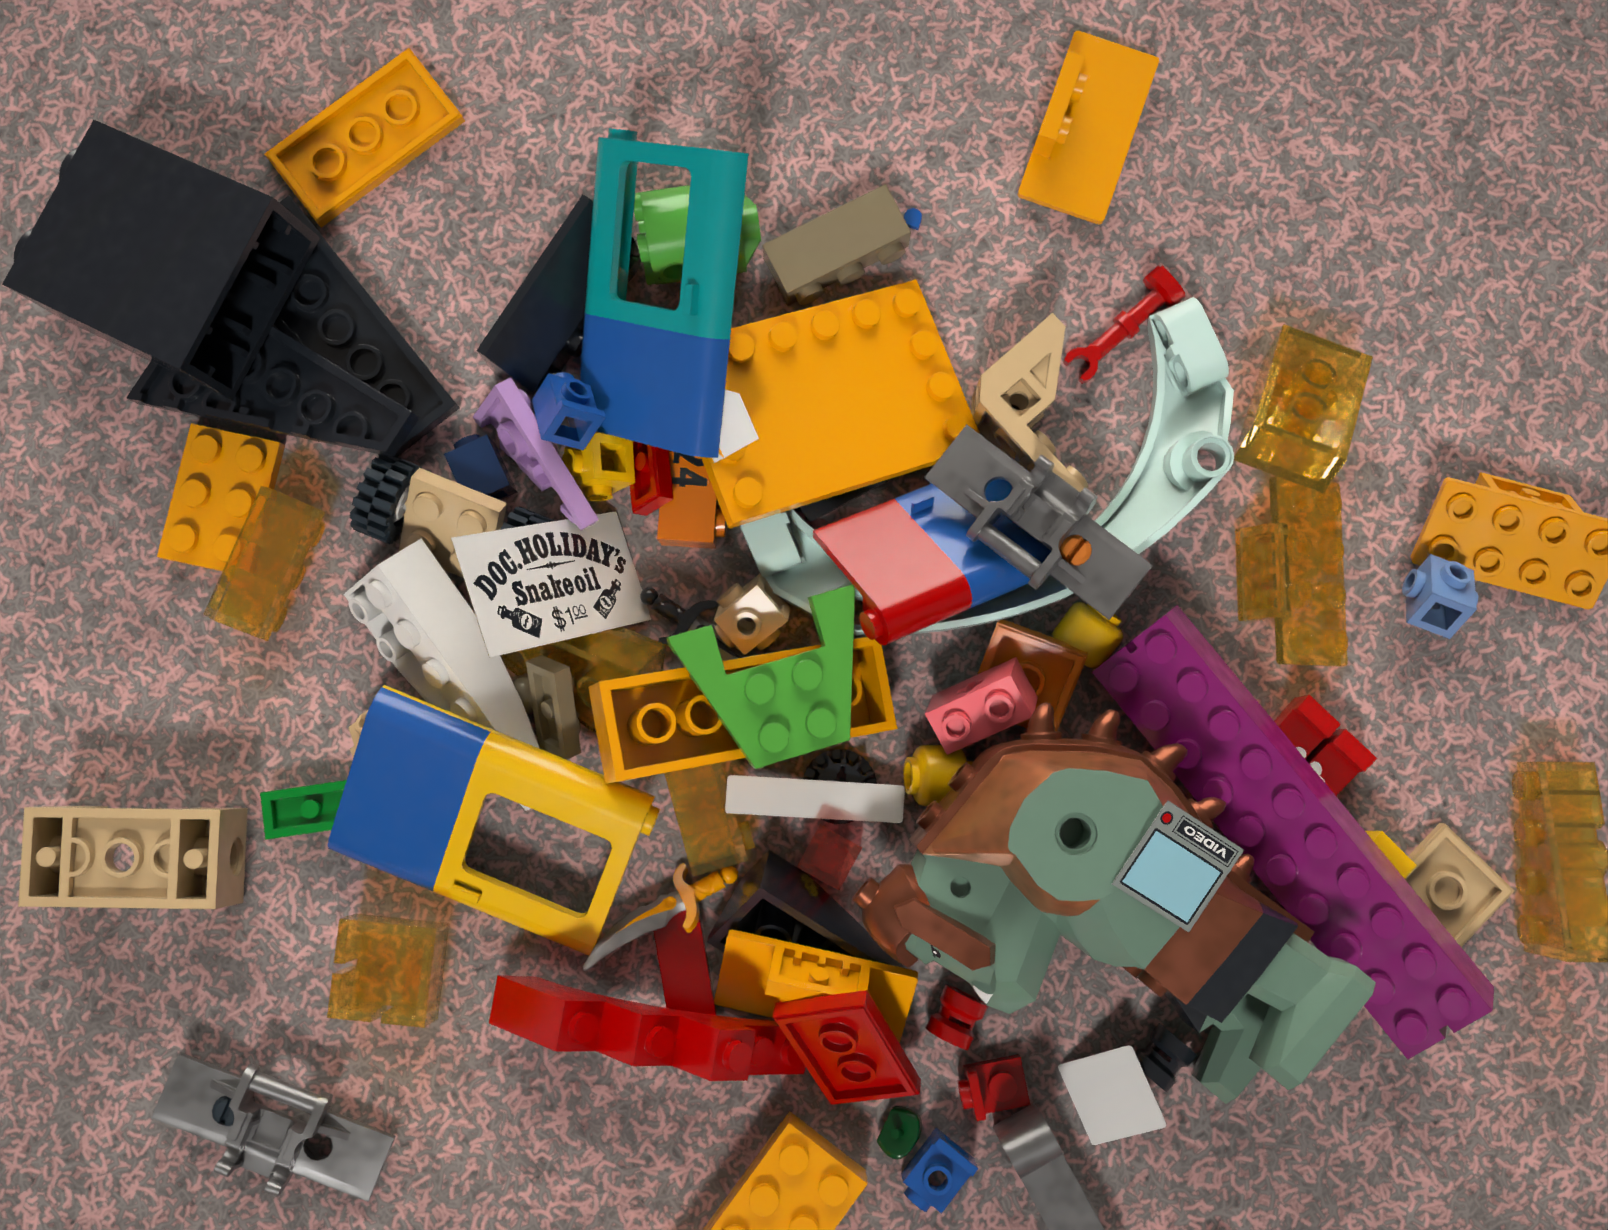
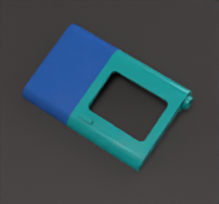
[579,128,749,458]

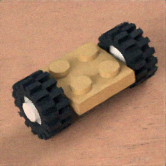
[350,454,554,578]

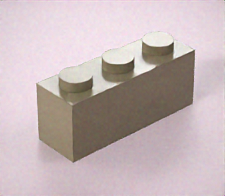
[762,184,911,306]

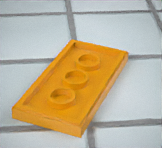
[264,48,465,228]

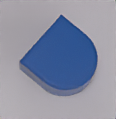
[904,208,922,230]

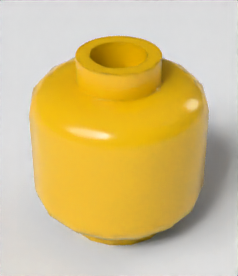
[1052,602,1123,669]
[903,745,973,806]

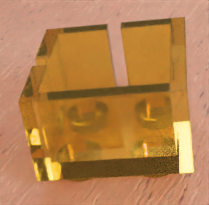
[327,914,449,1028]

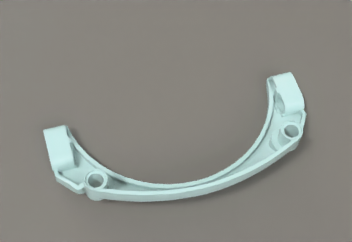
[740,297,1234,636]

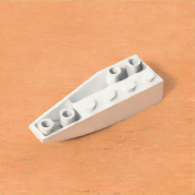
[343,538,540,811]

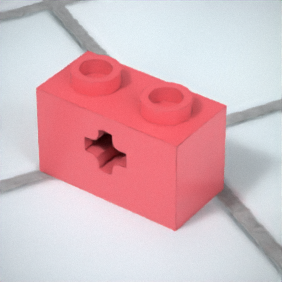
[925,657,1038,755]

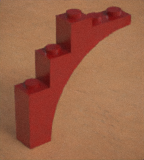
[489,975,805,1081]

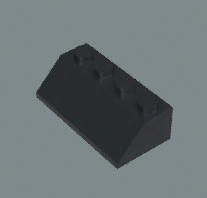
[476,194,641,398]

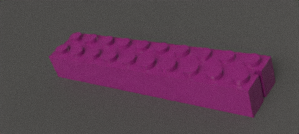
[1092,605,1494,1060]

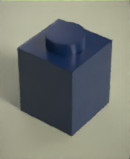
[444,434,517,500]

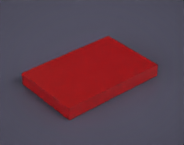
[773,990,921,1105]

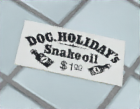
[451,511,651,658]

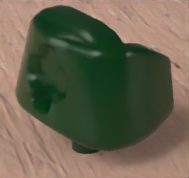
[877,1106,922,1160]

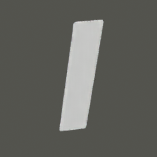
[725,775,905,823]

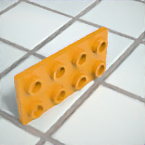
[1017,31,1159,225]
[1410,472,1608,610]
[714,929,918,1044]

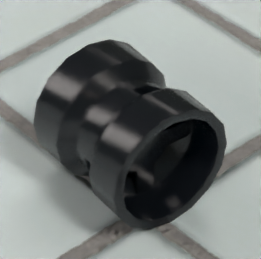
[1135,1023,1197,1093]

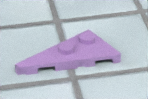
[473,378,599,530]

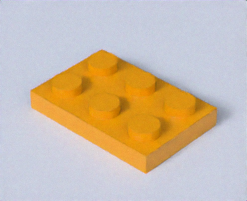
[157,423,285,578]

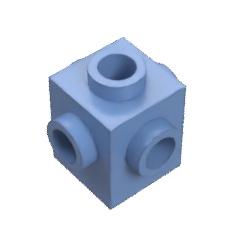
[1402,554,1478,639]

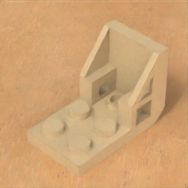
[971,313,1088,492]

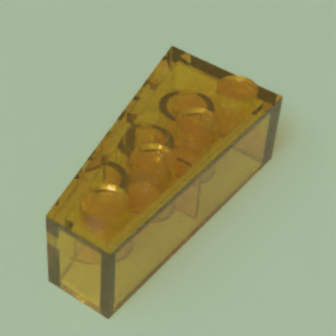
[1512,762,1608,962]

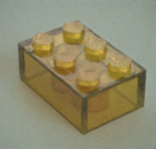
[1234,324,1373,494]

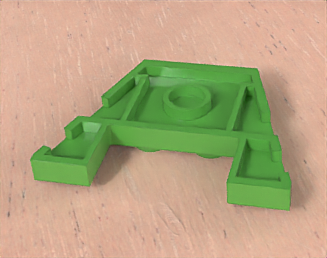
[666,584,855,769]

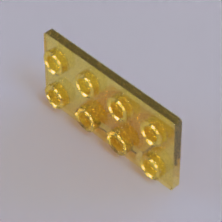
[1235,475,1348,667]

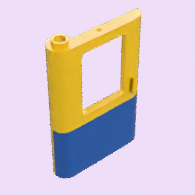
[328,685,661,956]

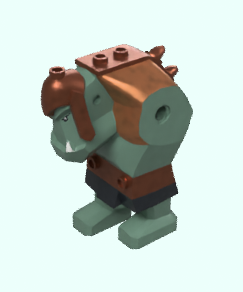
[852,702,1376,1104]

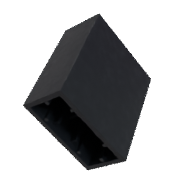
[2,120,320,401]

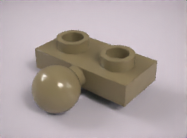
[513,655,581,760]

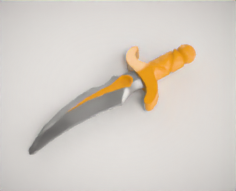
[583,863,738,971]

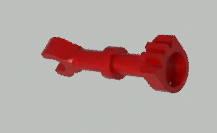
[1063,265,1186,384]

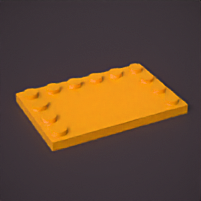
[701,279,980,529]

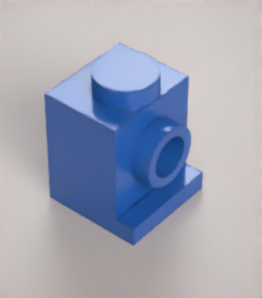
[532,372,606,450]
[901,1127,978,1214]

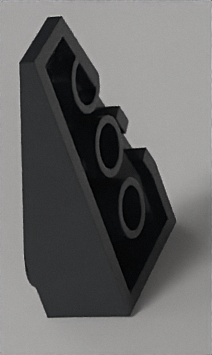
[707,850,917,987]

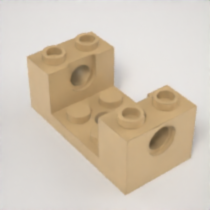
[18,806,248,909]

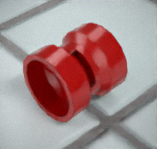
[925,984,989,1050]

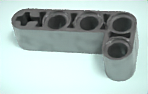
[992,1103,1105,1230]

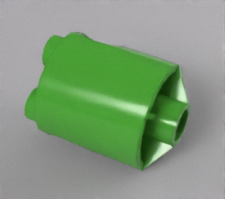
[634,185,761,285]

